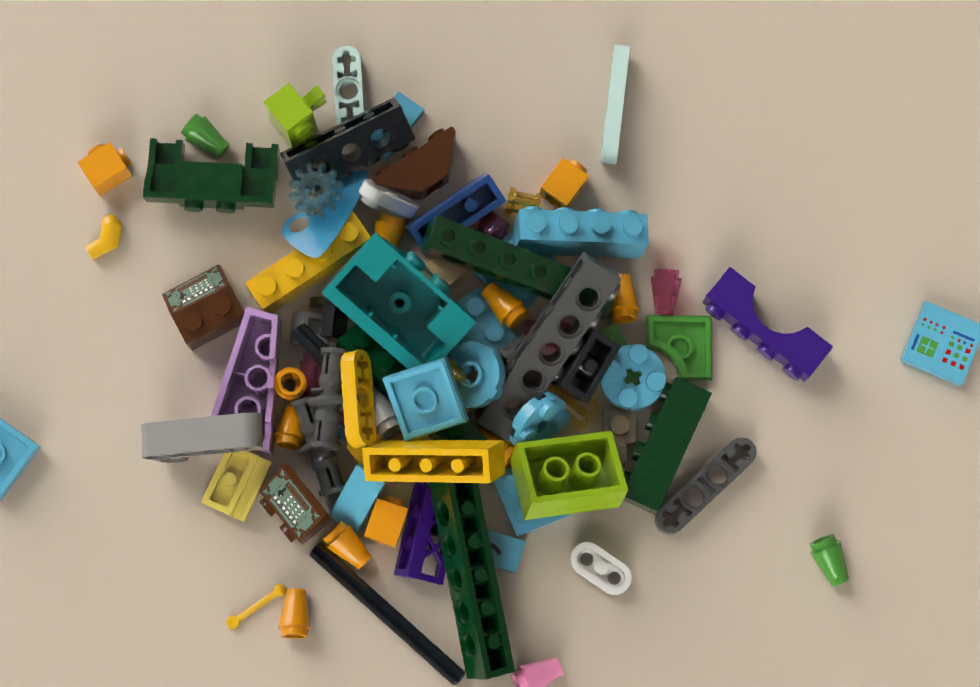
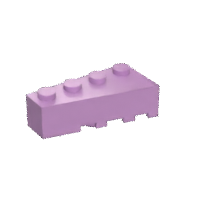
[211,306,282,455]

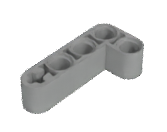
[141,413,263,463]

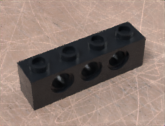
[280,97,416,196]

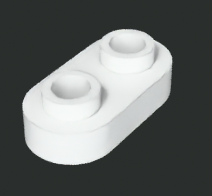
[359,179,419,219]
[570,542,632,595]

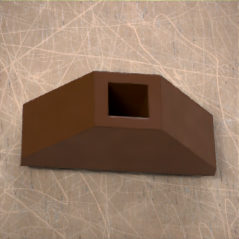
[373,126,456,200]

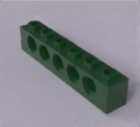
[419,215,615,319]
[429,482,515,680]

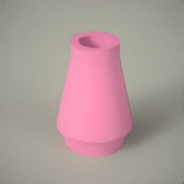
[511,657,563,687]

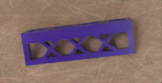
[394,482,446,585]

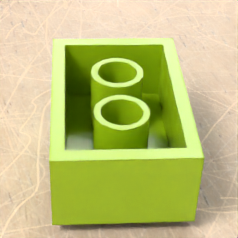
[510,431,628,520]

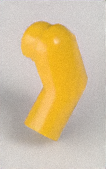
[85,214,123,260]

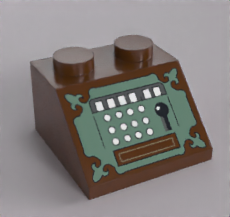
[162,264,245,351]
[258,461,333,545]

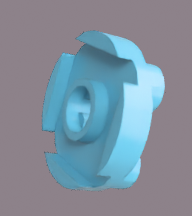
[448,341,505,409]
[600,344,666,411]
[509,392,571,446]

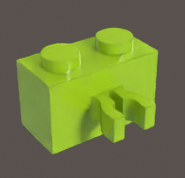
[263,83,327,147]

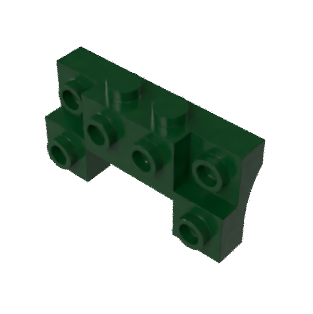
[143,138,280,214]

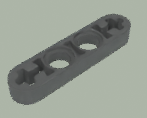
[655,437,757,535]

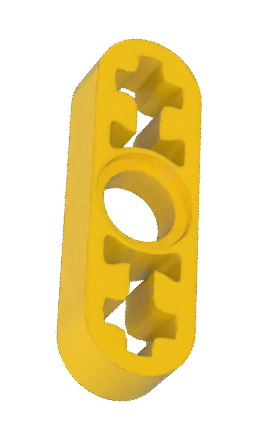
[340,349,377,448]

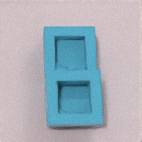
[330,463,386,533]

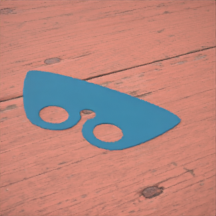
[281,169,368,258]

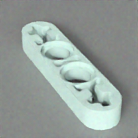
[600,44,630,165]

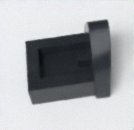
[309,296,348,343]

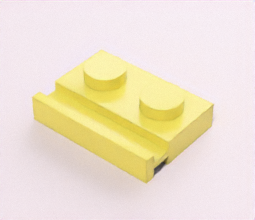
[201,451,274,523]

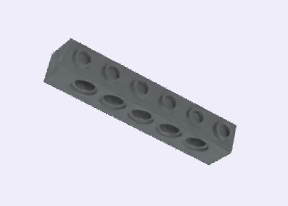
[474,251,622,443]

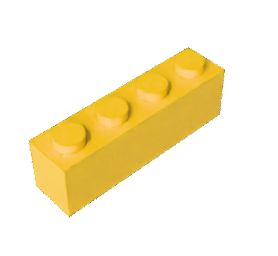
[245,212,371,314]
[362,440,506,483]

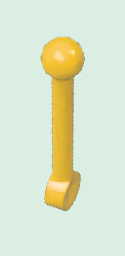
[226,584,286,629]

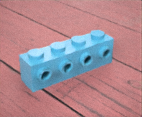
[513,206,649,258]

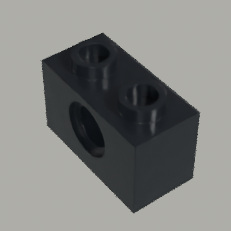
[550,328,621,403]

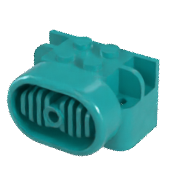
[322,232,476,369]

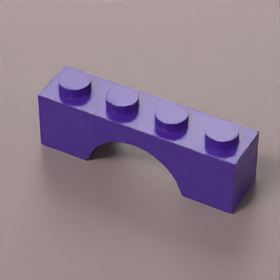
[702,267,833,382]

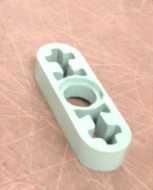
[332,46,365,125]

